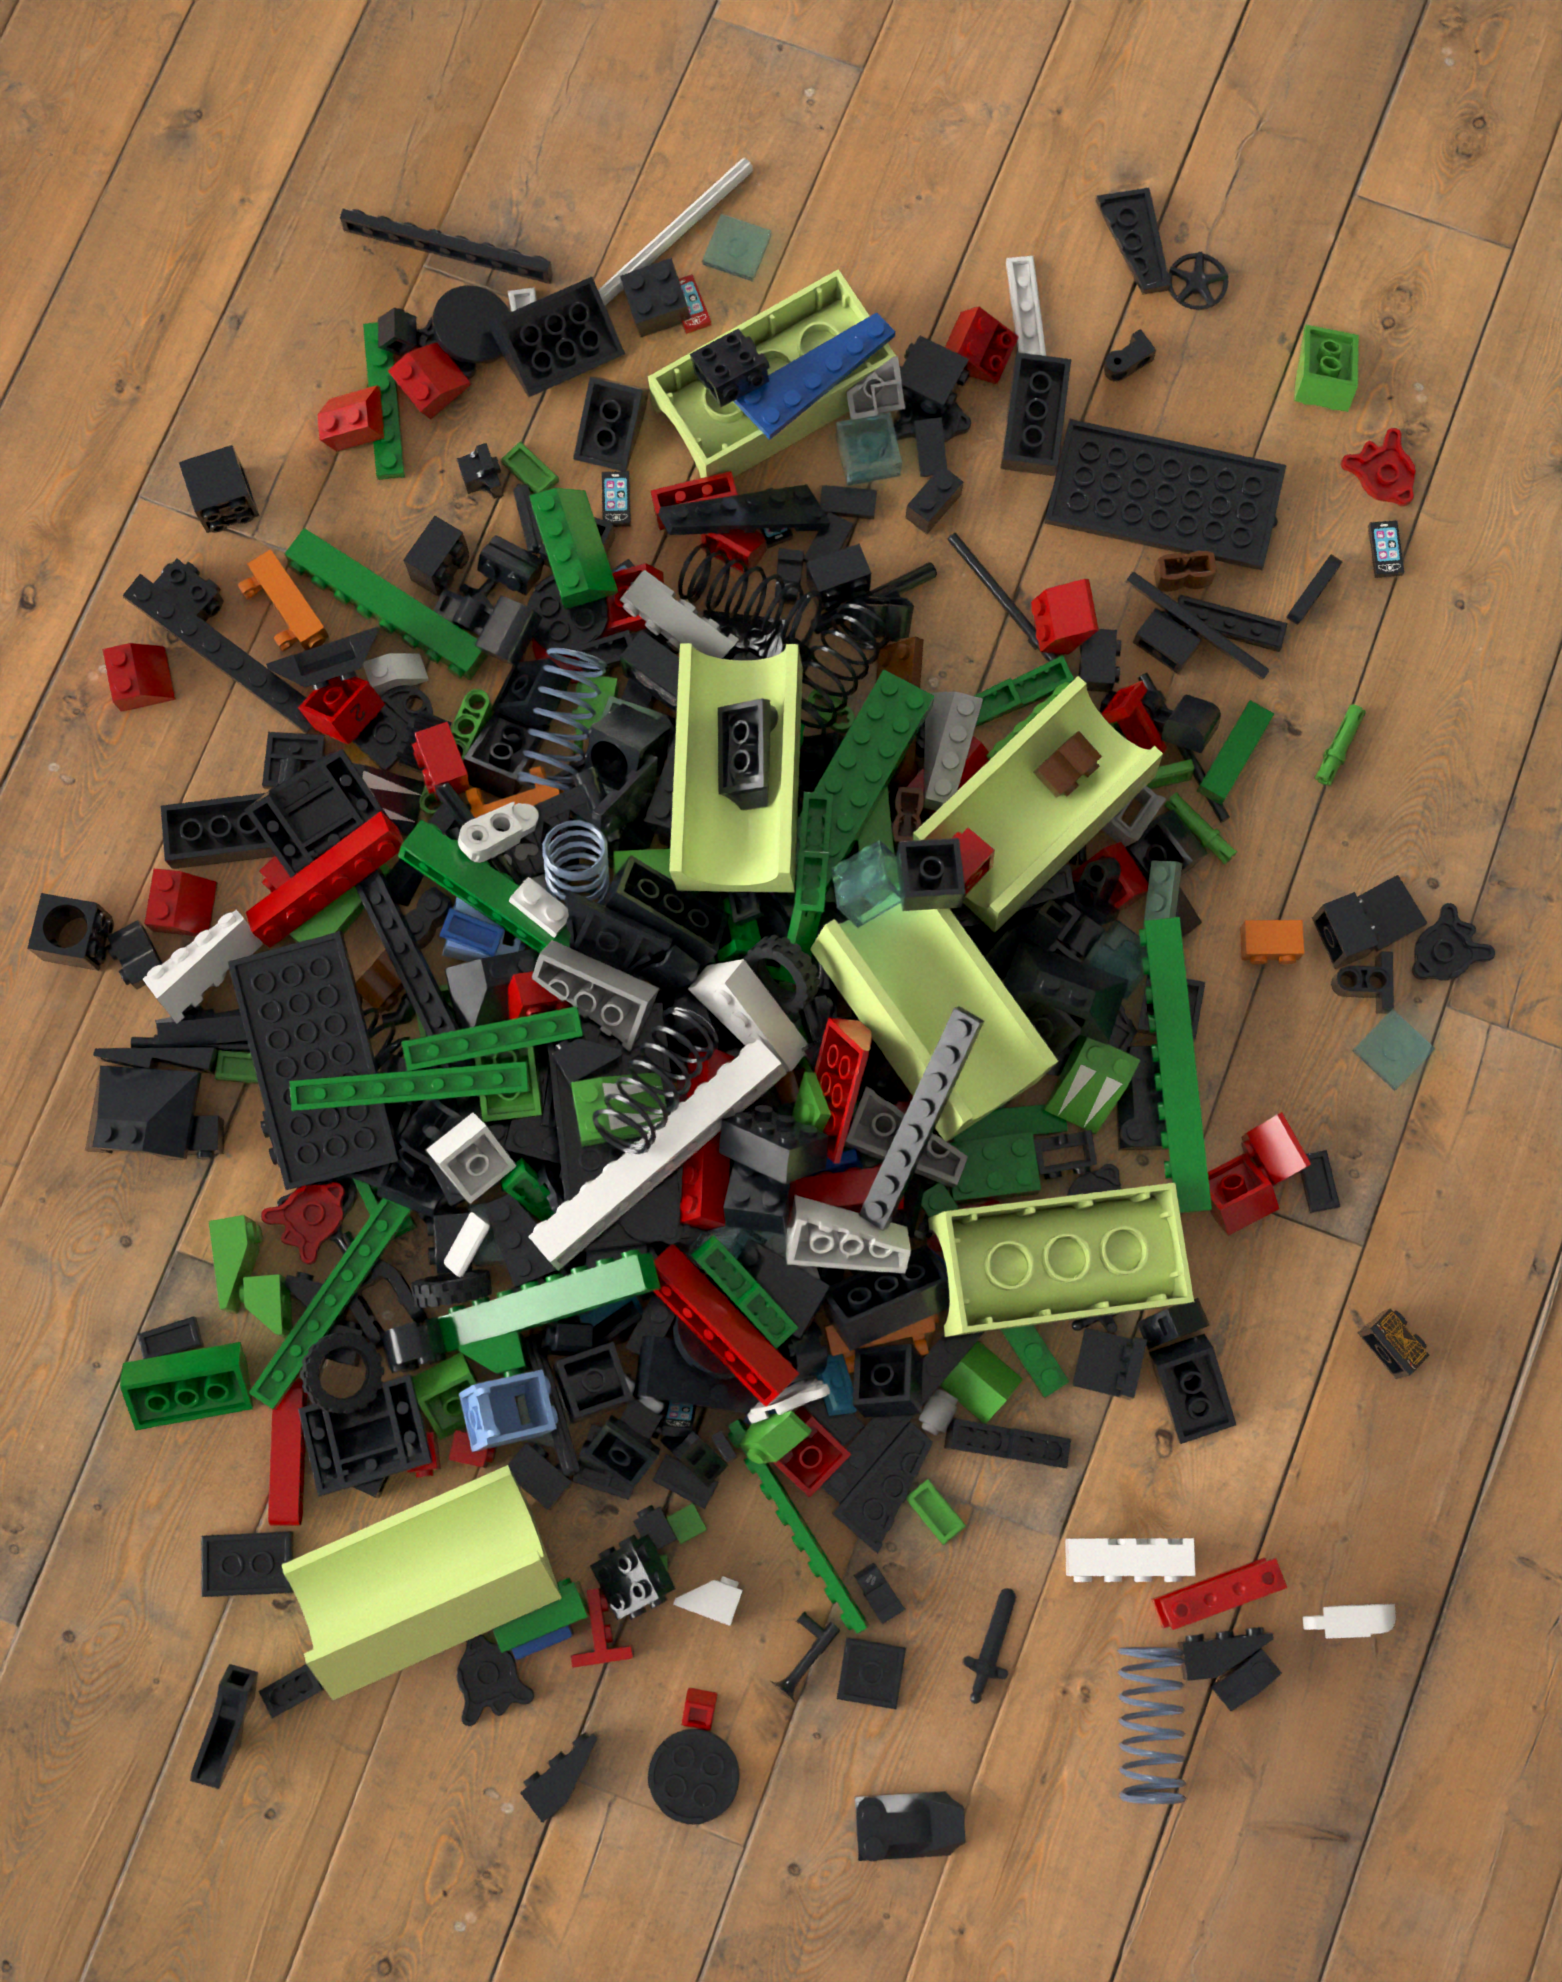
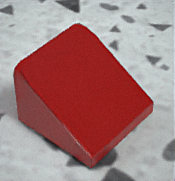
[681,1688,718,1731]

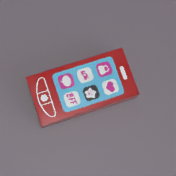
[679,274,711,334]

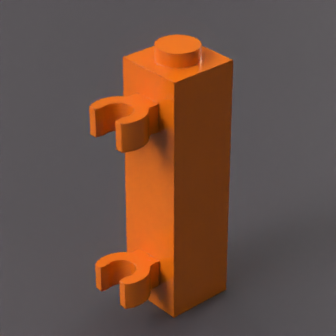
[238,549,329,652]
[465,766,565,818]
[824,1313,939,1373]

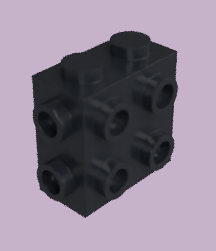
[690,328,770,407]
[899,336,970,416]
[154,558,224,622]
[590,1534,676,1620]

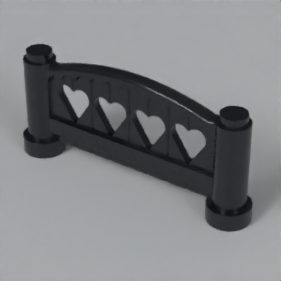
[442,764,623,881]

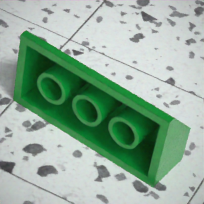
[529,487,618,610]
[120,1342,253,1431]

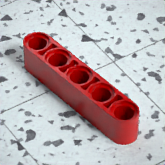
[268,1378,307,1526]

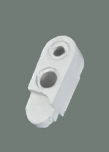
[458,802,539,863]
[1303,1604,1396,1638]

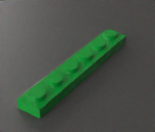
[363,322,405,480]
[401,1006,584,1071]

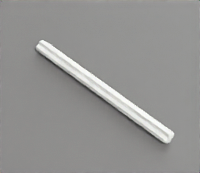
[598,158,753,305]

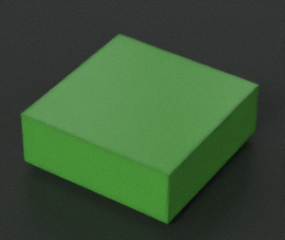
[666,1503,707,1544]

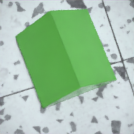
[940,1341,1023,1424]

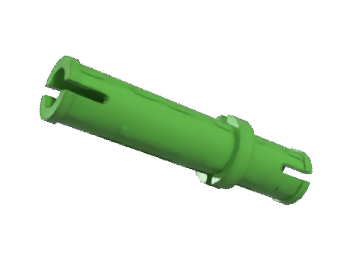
[1315,705,1366,786]
[1164,792,1237,865]

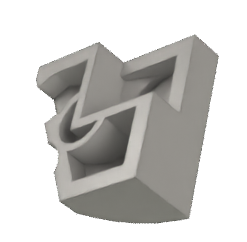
[846,356,905,420]

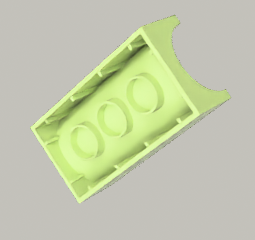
[648,269,896,478]
[669,643,803,892]
[913,676,1163,932]
[810,886,1058,1142]
[928,1183,1194,1337]
[282,1465,562,1700]

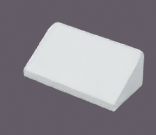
[444,1212,491,1278]

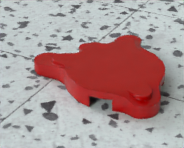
[1340,428,1416,506]
[261,1182,345,1265]

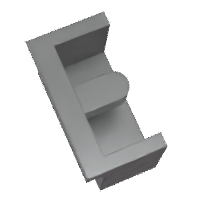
[1102,786,1167,847]

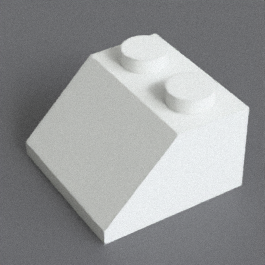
[426,1113,516,1204]

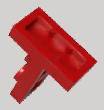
[1101,681,1167,754]
[571,1588,634,1668]

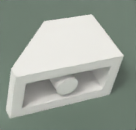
[363,653,429,697]
[673,1576,743,1626]

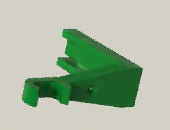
[766,905,822,985]

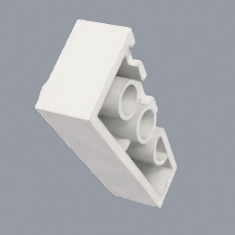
[143,910,263,1023]
[688,959,808,1072]
[785,1195,911,1273]
[1065,1538,1195,1582]

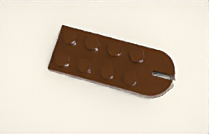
[875,636,924,788]

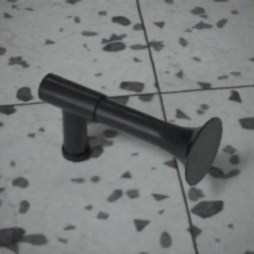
[771,1611,841,1702]

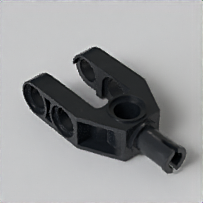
[334,1231,428,1350]

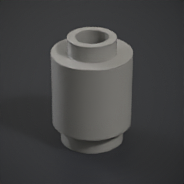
[918,1389,958,1436]

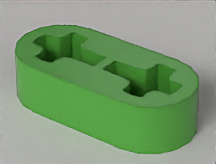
[808,689,855,733]

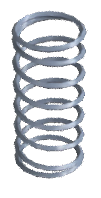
[516,648,607,791]
[543,820,610,908]
[1117,1647,1187,1804]

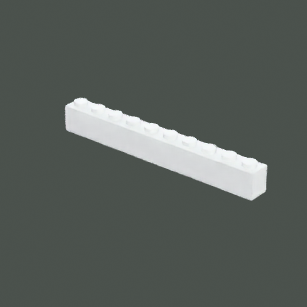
[529,1039,787,1271]

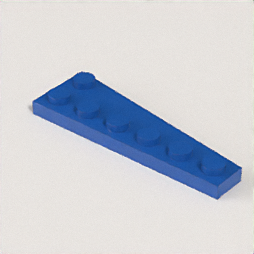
[733,312,896,440]

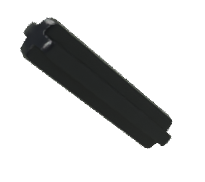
[513,483,543,555]

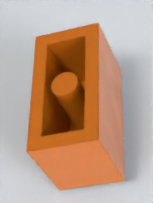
[1240,920,1304,965]

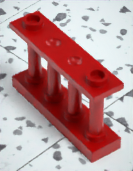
[1152,1558,1287,1630]

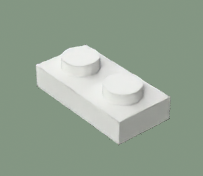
[509,877,568,938]

